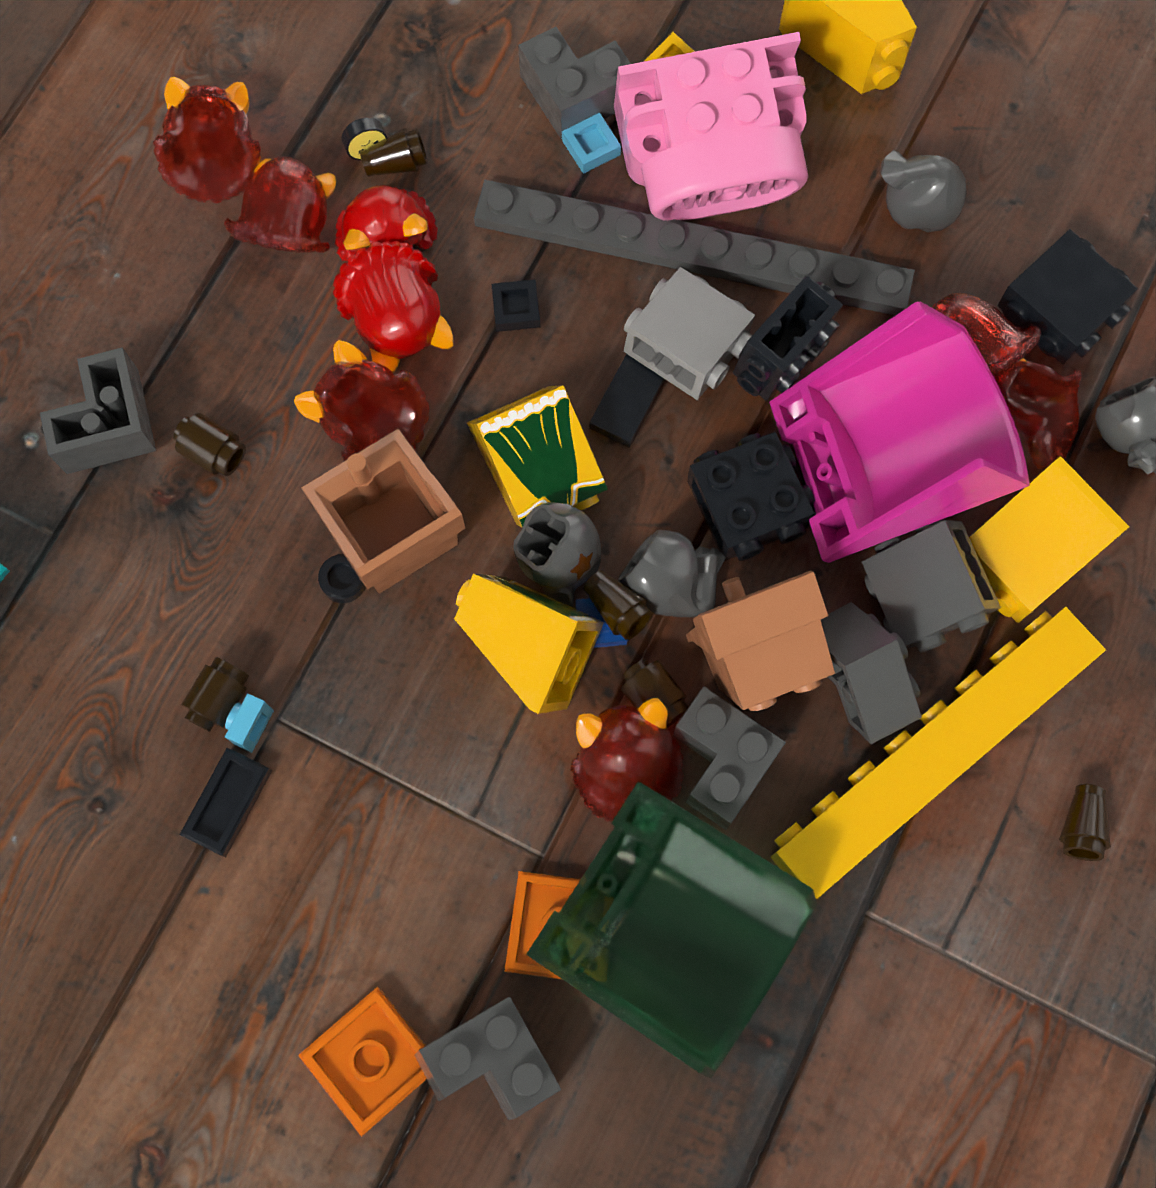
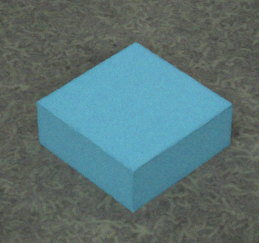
[562,112,621,174]

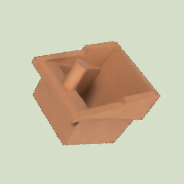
[301,429,466,594]
[686,571,835,711]

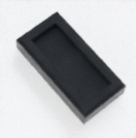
[589,354,665,448]
[179,748,272,858]

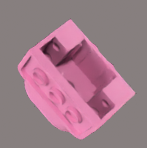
[614,32,808,221]

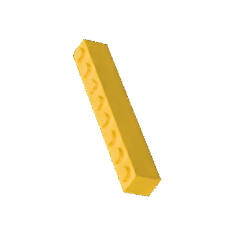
[771,607,1106,903]

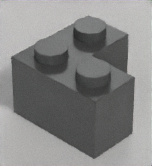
[518,27,631,140]
[40,347,156,474]
[820,602,922,744]
[673,687,786,830]
[414,996,561,1120]

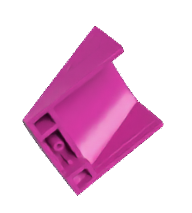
[769,301,1030,563]

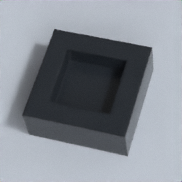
[491,279,540,332]

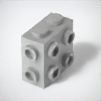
[623,267,755,400]

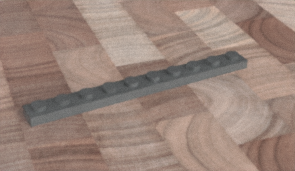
[474,179,914,316]

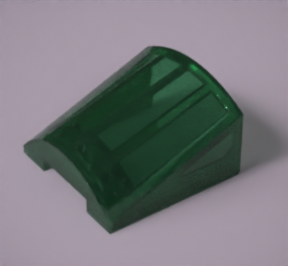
[526,781,817,1079]

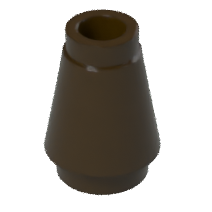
[360,128,428,177]
[583,570,653,640]
[1059,784,1111,861]

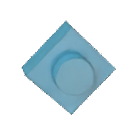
[225,693,274,753]

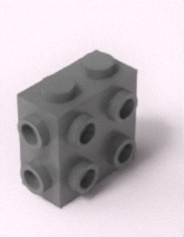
[862,519,1001,653]

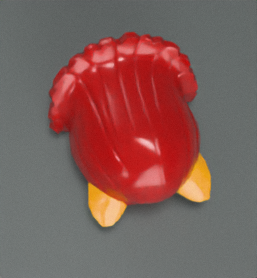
[335,185,438,262]
[333,241,453,376]

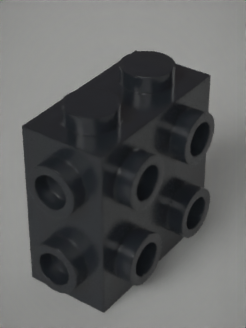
[997,229,1138,365]
[733,275,843,401]
[687,432,815,561]

